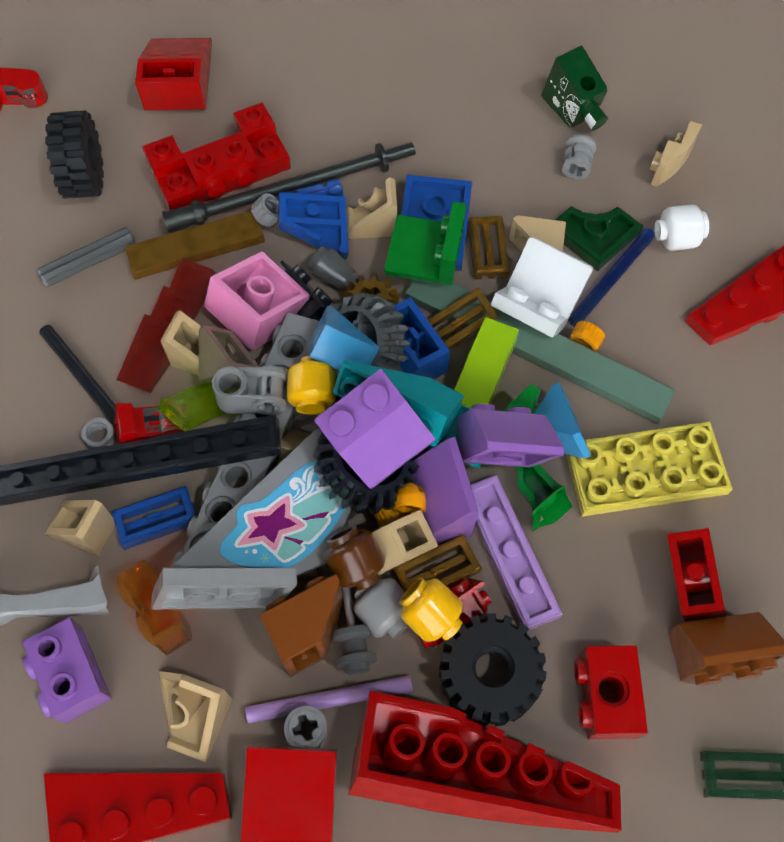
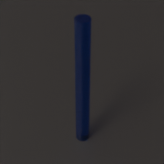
[568,228,655,327]

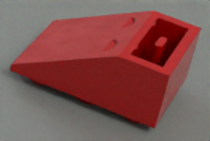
[135,38,212,110]

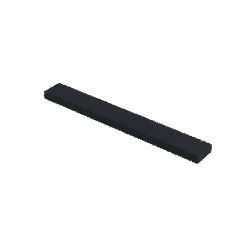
[0,414,282,506]

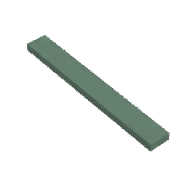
[405,280,676,424]

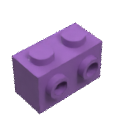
[22,617,112,724]

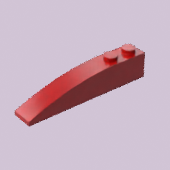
[348,691,622,833]

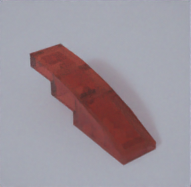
[117,258,217,393]

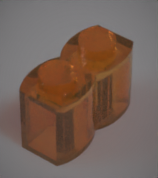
[117,560,192,656]

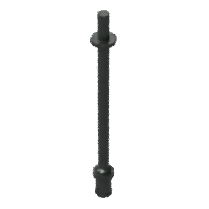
[162,142,416,232]

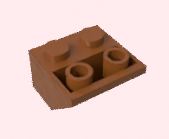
[259,574,344,677]
[668,612,784,686]

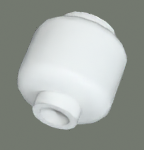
[654,204,709,251]

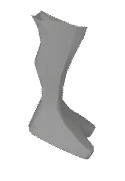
[0,565,109,627]

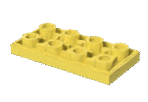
[566,422,733,517]

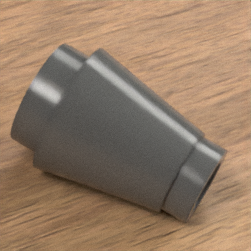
[308,246,360,291]

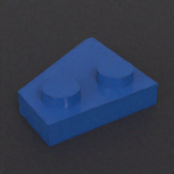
[278,192,349,260]

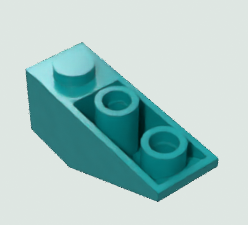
[333,360,464,447]

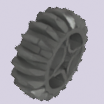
[333,293,411,380]

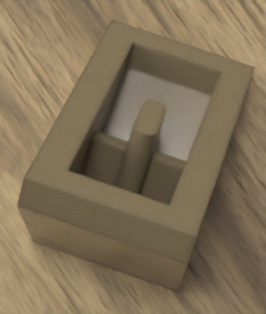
[199,325,259,383]

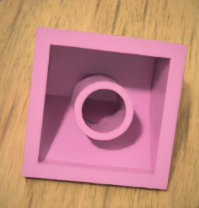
[204,251,310,351]

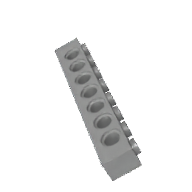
[171,312,319,566]

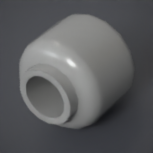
[353,576,409,639]

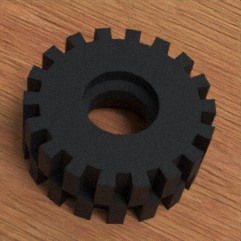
[45,110,104,199]
[439,613,547,727]

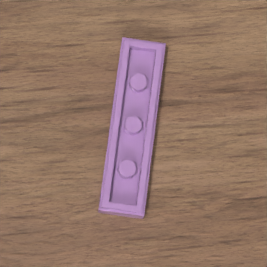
[470,475,563,631]

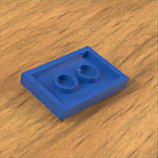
[401,175,472,271]

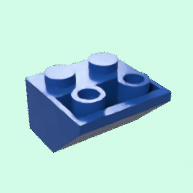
[395,297,450,380]

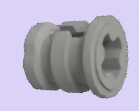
[562,134,597,180]
[284,705,328,749]

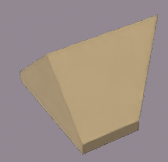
[346,177,397,239]
[158,671,233,762]

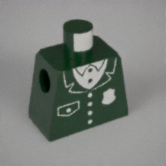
[541,45,608,131]

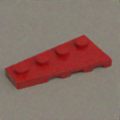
[685,245,784,345]
[44,773,232,842]

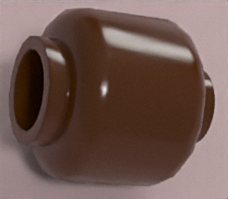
[324,525,385,591]

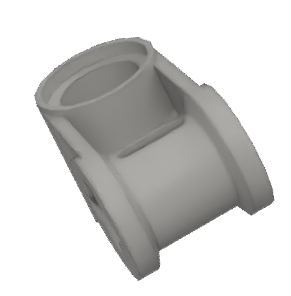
[212,366,287,415]

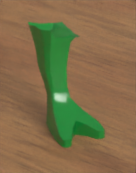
[504,384,573,532]

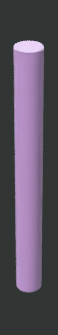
[245,675,413,724]

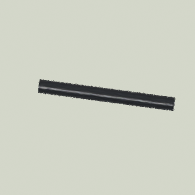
[39,325,116,427]

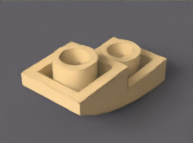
[649,121,702,187]

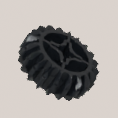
[313,432,419,515]

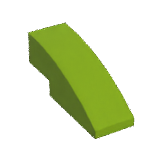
[455,317,519,407]

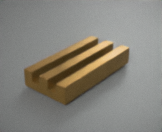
[469,216,510,280]
[428,287,499,350]
[394,535,482,592]

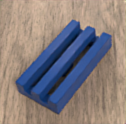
[112,486,196,550]

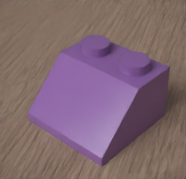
[314,368,436,489]
[458,404,564,467]
[412,437,478,545]

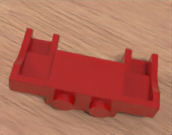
[142,102,291,210]

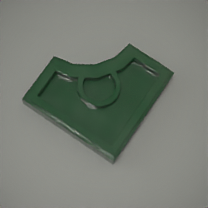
[555,206,643,271]

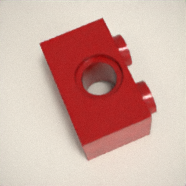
[667,528,726,621]
[574,645,648,740]

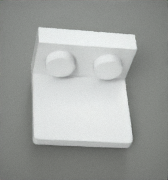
[490,237,593,338]

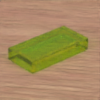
[158,382,230,431]

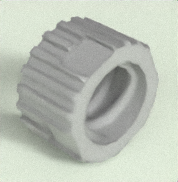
[251,193,278,227]
[81,417,117,449]

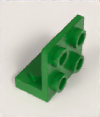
[384,201,467,286]

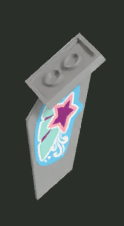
[151,429,354,610]

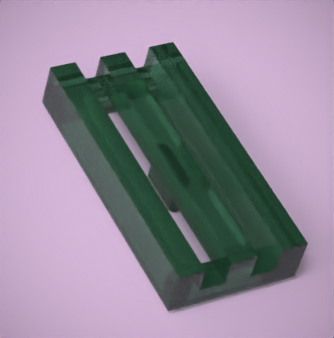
[700,751,784,801]

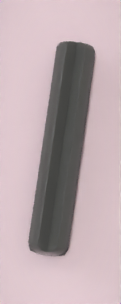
[37,227,135,286]

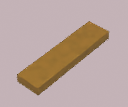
[124,211,265,280]

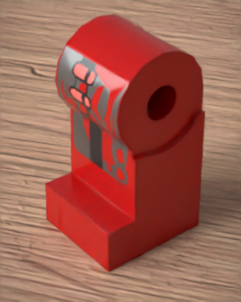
[0,68,48,111]
[114,403,189,444]

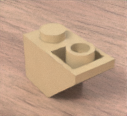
[354,509,438,587]

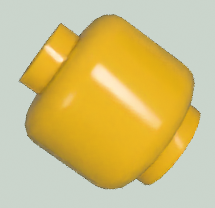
[287,356,336,415]
[399,578,463,642]

